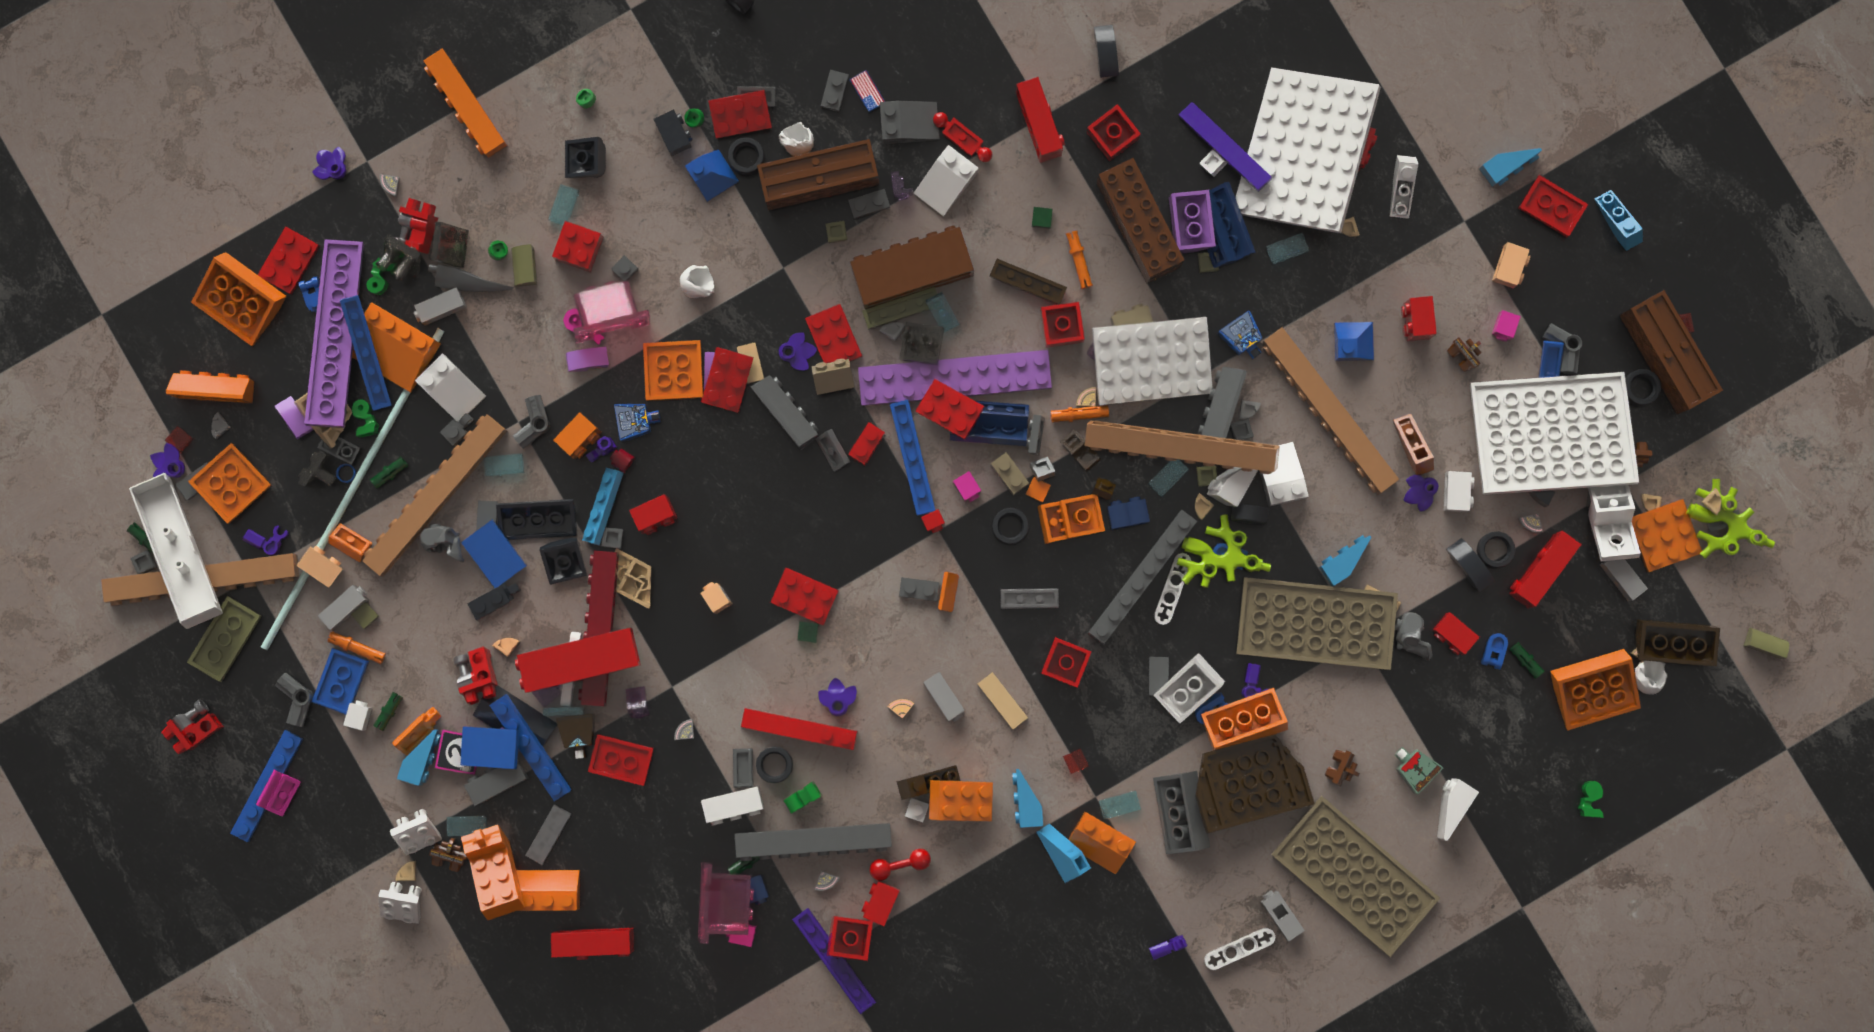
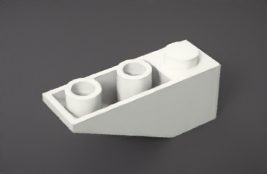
[1390,155,1418,218]

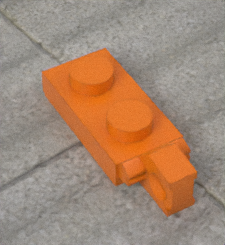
[392,707,441,756]

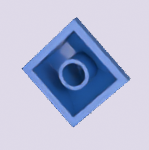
[685,150,739,202]
[1334,322,1374,361]

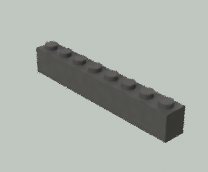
[1088,510,1197,644]
[735,823,892,861]

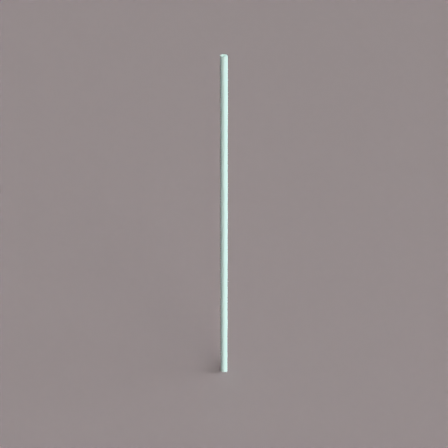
[261,328,444,650]

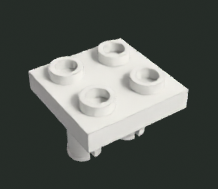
[390,809,442,855]
[379,882,422,924]

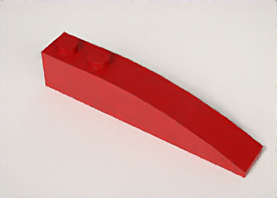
[741,708,858,750]

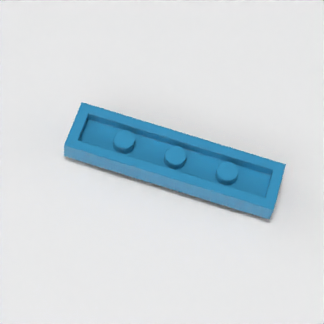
[582,468,623,545]

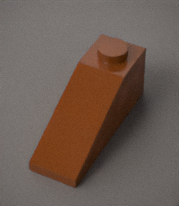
[1393,413,1434,475]

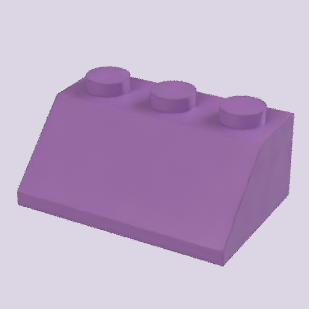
[1169,190,1216,253]

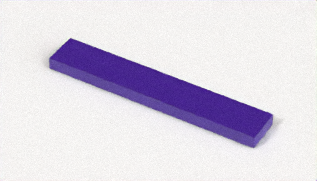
[1178,102,1272,192]
[792,908,876,1014]

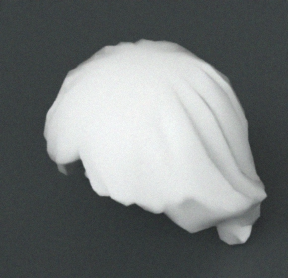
[779,122,814,156]
[680,265,715,298]
[1635,660,1667,695]

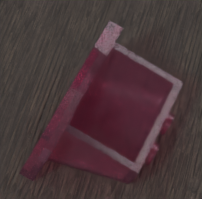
[573,281,650,344]
[698,862,754,944]

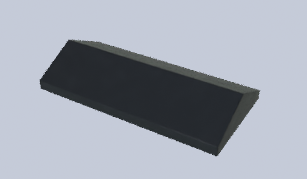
[496,499,577,540]
[473,686,558,747]

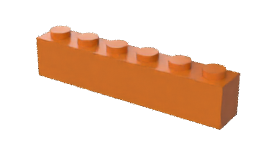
[423,48,507,158]

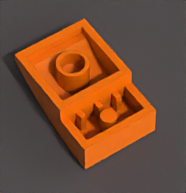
[1037,494,1105,544]

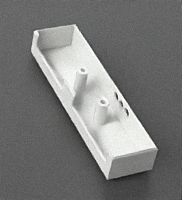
[129,473,223,629]

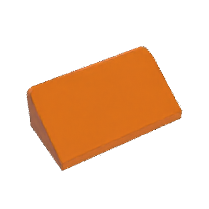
[328,523,372,562]
[938,572,959,612]

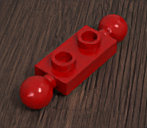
[933,112,993,162]

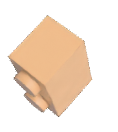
[1492,242,1530,288]
[297,546,342,588]
[701,582,732,614]

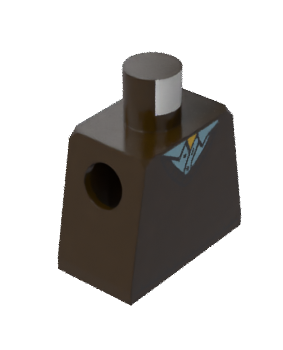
[556,714,595,759]

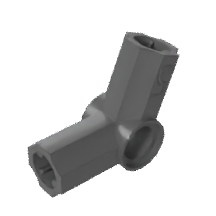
[1542,323,1582,375]
[513,395,550,449]
[275,673,314,727]

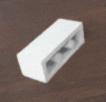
[701,786,764,826]

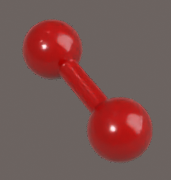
[869,849,931,881]

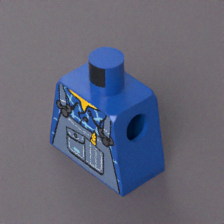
[1217,311,1262,360]
[614,404,661,442]

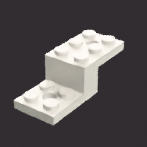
[1588,485,1641,561]

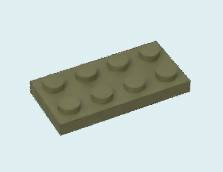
[187,596,262,682]

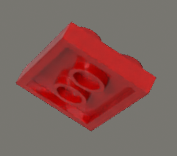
[708,90,772,138]
[1519,175,1588,238]
[258,227,320,295]
[805,304,862,363]
[701,347,754,412]
[915,379,985,440]
[770,568,839,626]
[588,734,654,786]

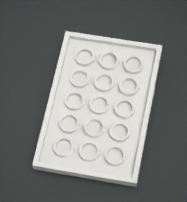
[1092,317,1212,405]

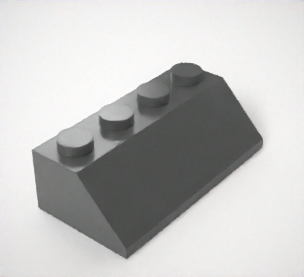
[1197,367,1247,438]
[751,375,819,450]
[1153,771,1210,854]

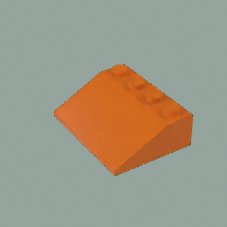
[191,252,286,346]
[352,302,441,393]
[1550,649,1641,731]

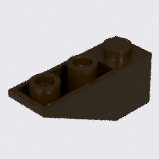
[896,765,961,800]

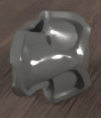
[420,524,464,563]
[1395,612,1432,661]

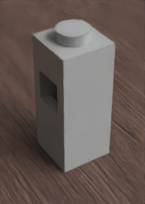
[414,287,467,326]
[1600,559,1648,601]
[318,585,369,631]
[923,672,965,722]
[1260,890,1305,942]

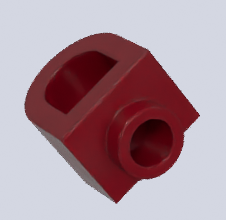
[610,449,635,474]

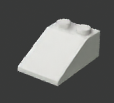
[914,145,979,217]
[415,354,486,422]
[1261,442,1308,507]
[1207,467,1258,507]
[1154,653,1225,723]
[1437,778,1479,841]

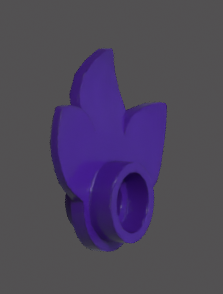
[312,147,346,180]
[779,333,817,370]
[150,443,185,478]
[1403,475,1439,512]
[818,678,857,716]

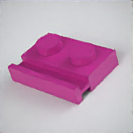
[256,770,301,817]

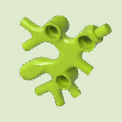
[1686,479,1775,559]
[1177,515,1271,588]

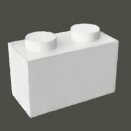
[1444,471,1474,512]

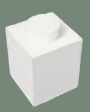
[343,700,372,730]

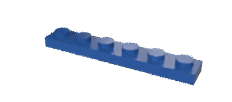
[340,295,392,411]
[890,400,935,516]
[489,694,572,801]
[230,730,303,842]

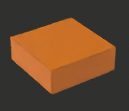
[1025,477,1051,503]

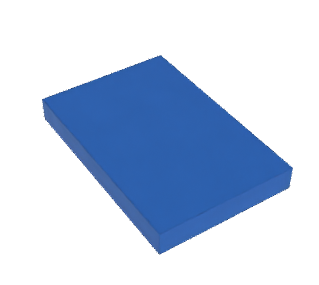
[461,519,527,588]
[312,648,369,715]
[460,726,519,769]

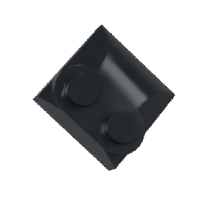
[565,137,606,179]
[539,538,587,585]

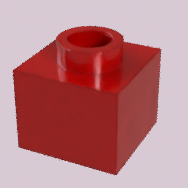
[921,509,945,533]

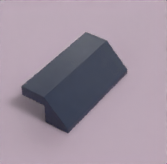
[1207,182,1255,269]
[950,401,1029,446]

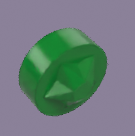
[576,89,596,109]
[684,108,704,128]
[488,240,508,261]

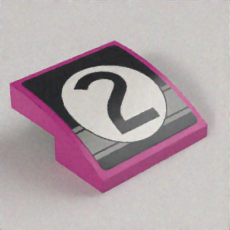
[435,730,477,775]

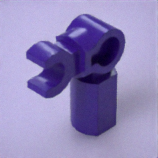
[586,436,617,463]
[243,525,289,556]
[1242,663,1269,698]
[1149,935,1188,960]

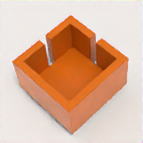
[553,412,601,459]

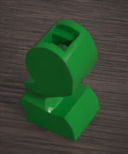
[367,257,399,295]
[352,400,379,438]
[783,781,822,814]
[1578,781,1604,818]

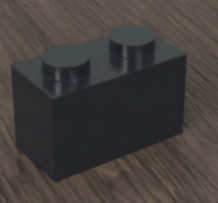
[653,109,692,157]

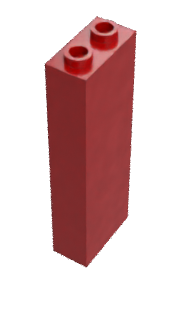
[515,628,641,693]

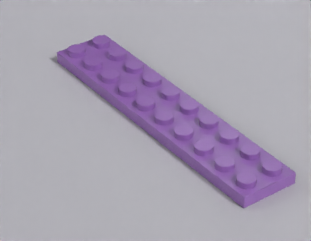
[304,240,364,428]
[858,350,1052,406]

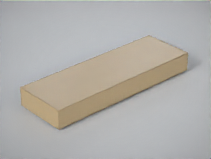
[978,672,1028,729]

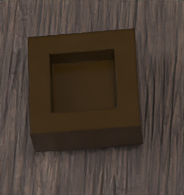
[1092,477,1116,500]

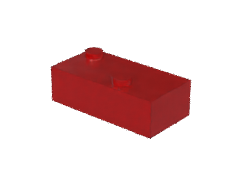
[1016,77,1065,163]
[1509,531,1582,608]
[551,928,634,960]

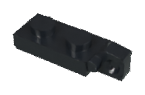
[467,583,521,620]

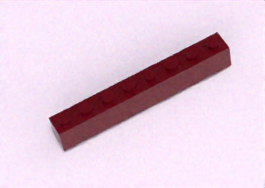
[578,551,619,706]

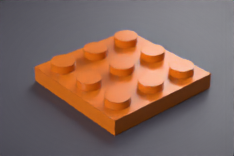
[643,340,703,401]
[188,443,272,524]
[1632,499,1702,572]

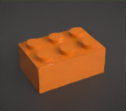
[929,780,993,821]

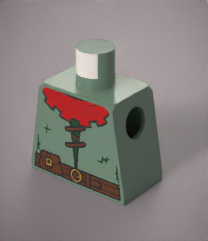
[1394,747,1443,794]

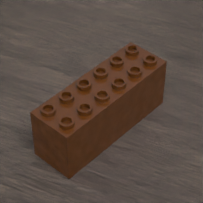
[757,139,879,210]
[1096,158,1185,284]
[850,225,974,310]
[1619,290,1723,415]

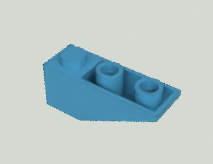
[1479,148,1542,187]
[1595,190,1643,251]
[1319,535,1371,586]
[397,729,441,786]
[1012,769,1043,828]
[1037,824,1091,883]

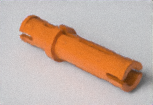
[1066,231,1093,289]
[1051,405,1109,423]
[327,631,386,665]

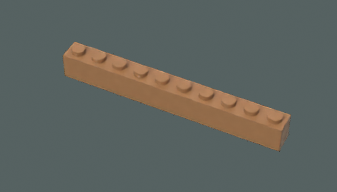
[1262,327,1399,495]
[362,414,507,577]
[1085,420,1280,474]
[101,553,299,606]

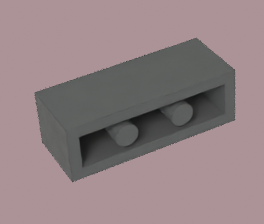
[464,758,529,806]

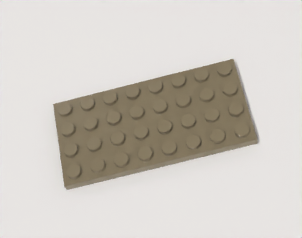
[1236,577,1398,670]
[1271,796,1440,957]

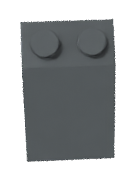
[880,101,940,144]

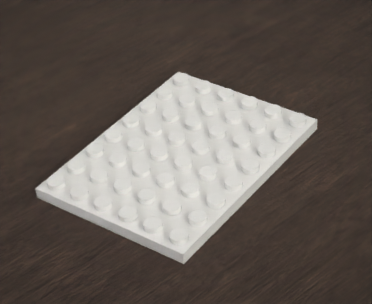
[1236,68,1381,233]
[1470,372,1639,495]

